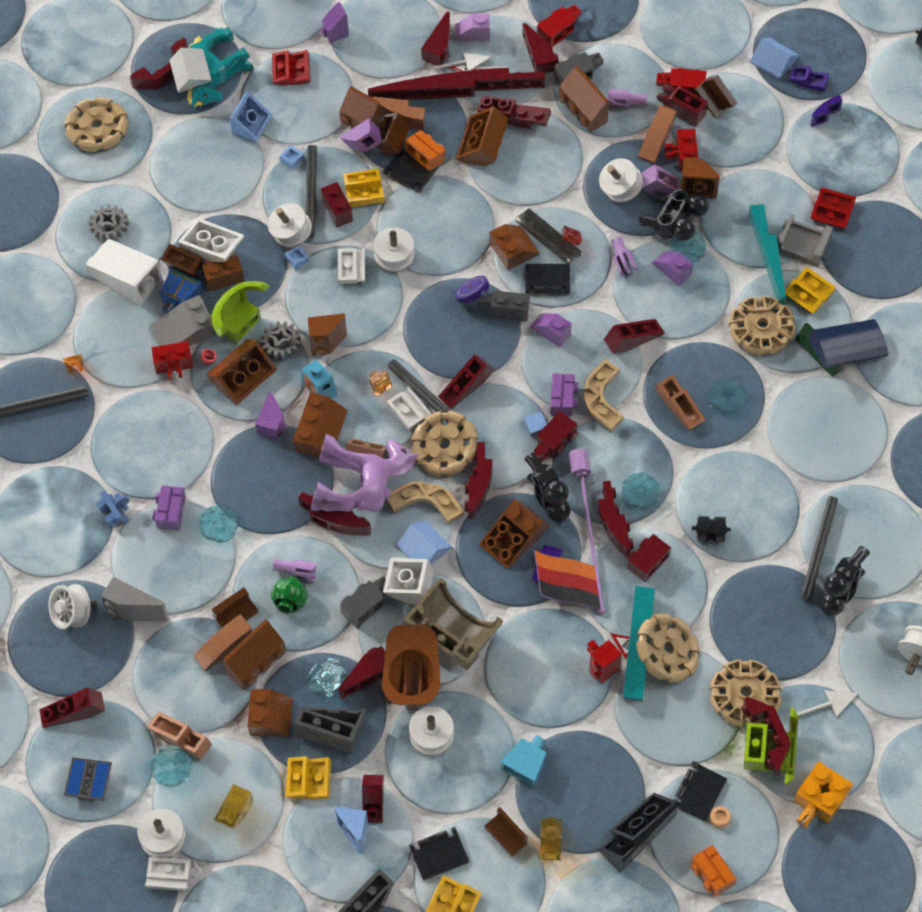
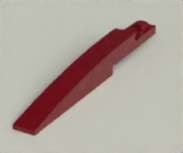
[368,67,545,100]

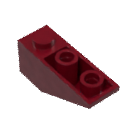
[39,687,105,728]

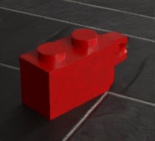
[537,4,582,48]
[656,68,707,96]

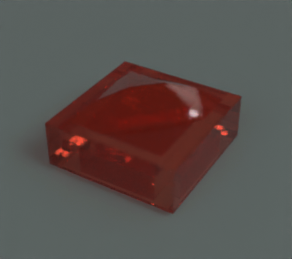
[562,225,582,246]

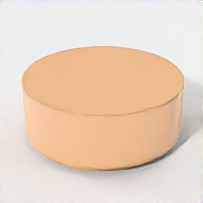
[710,806,731,828]

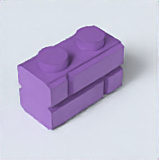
[550,373,579,417]
[152,485,186,530]

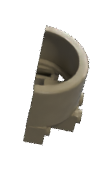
[403,578,503,670]

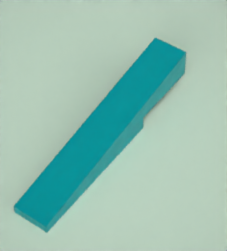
[748,204,786,305]
[623,586,655,702]

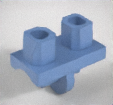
[96,490,130,527]

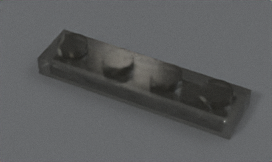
[516,208,582,265]

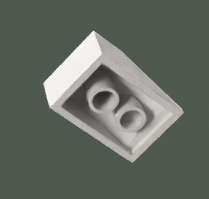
[178,218,245,263]

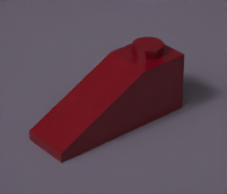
[421,11,450,66]
[522,23,559,73]
[604,319,665,354]
[438,354,495,409]
[338,646,385,699]

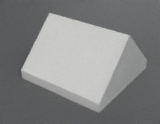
[170,48,212,93]

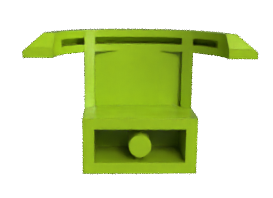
[212,281,270,344]
[744,707,798,785]

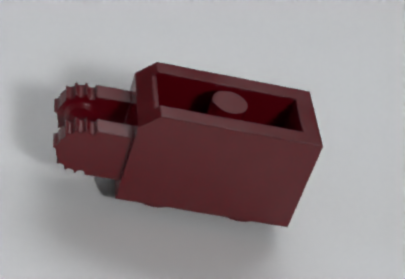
[656,85,708,126]
[533,411,578,463]

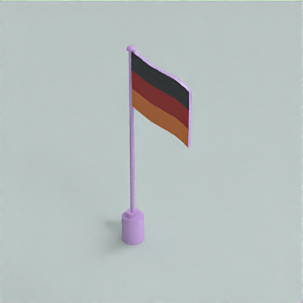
[534,448,606,614]

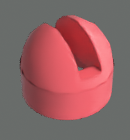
[200,349,216,365]

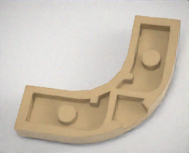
[584,358,624,432]
[386,481,464,524]

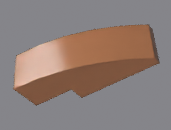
[373,97,426,130]
[638,105,677,164]
[654,374,705,430]
[194,614,252,672]
[147,711,212,761]

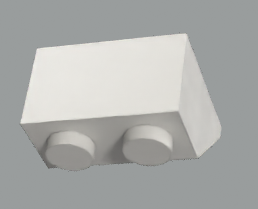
[383,558,434,605]

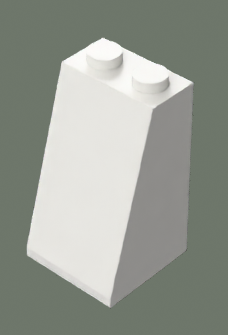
[86,239,163,306]

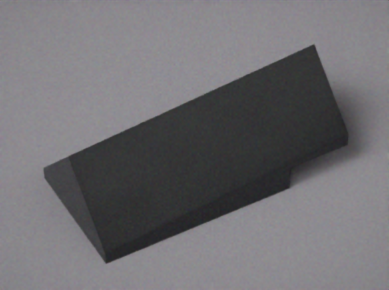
[599,793,679,874]

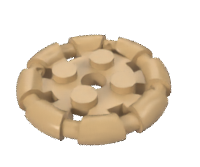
[64,97,129,152]
[729,296,796,356]
[411,411,479,477]
[636,613,700,683]
[709,659,782,727]

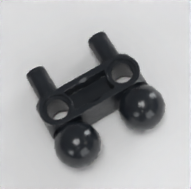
[639,189,709,241]
[524,452,571,523]
[820,546,870,616]

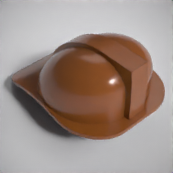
[382,625,441,710]

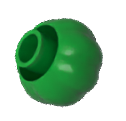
[270,576,308,614]

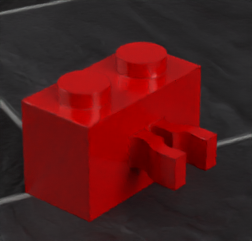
[665,129,699,172]
[151,341,193,380]
[586,639,622,684]

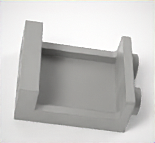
[777,214,833,266]

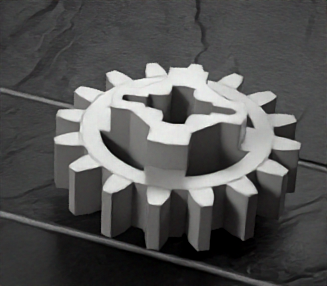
[89,204,129,241]
[260,321,301,360]

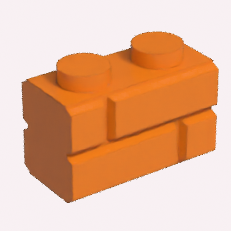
[405,130,446,171]
[691,845,737,897]

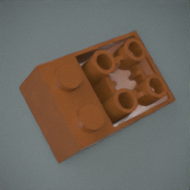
[479,499,550,569]

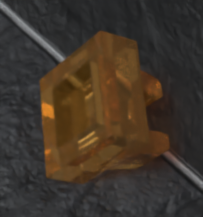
[63,354,84,374]
[369,370,392,396]

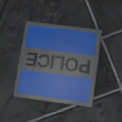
[64,757,112,801]

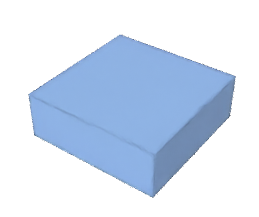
[279,145,304,169]
[284,245,310,270]
[524,412,547,436]

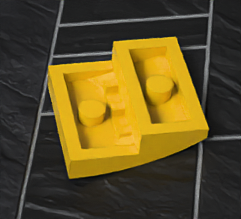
[343,169,385,207]
[785,266,836,314]
[286,756,332,799]
[425,875,482,912]

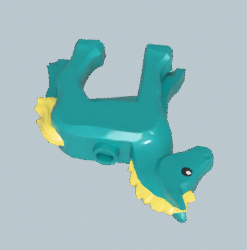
[187,27,254,111]

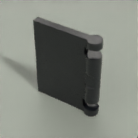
[383,149,438,192]
[525,264,570,294]
[673,761,727,821]
[409,827,469,881]

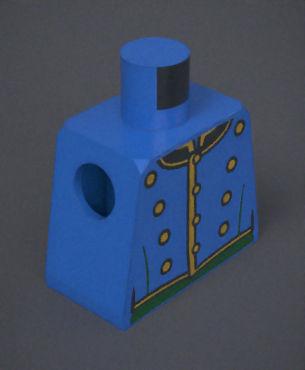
[160,269,203,314]

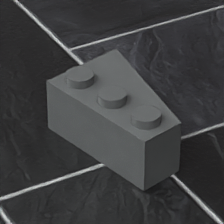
[294,707,366,754]
[338,868,394,912]

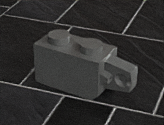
[554,52,604,85]
[477,290,530,322]
[340,576,386,628]

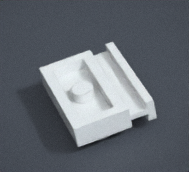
[338,248,365,284]
[387,387,431,432]
[145,857,191,891]

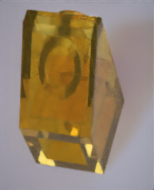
[214,784,254,829]
[540,817,562,861]

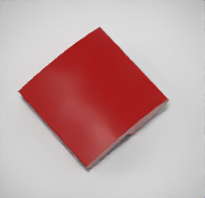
[272,50,311,85]
[810,187,856,229]

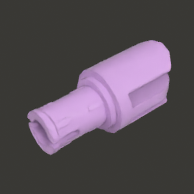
[607,89,647,108]
[611,237,638,277]
[273,558,317,582]

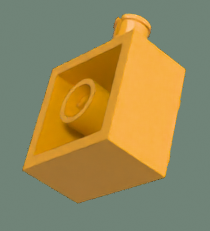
[794,761,853,828]

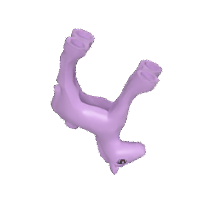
[311,434,419,512]

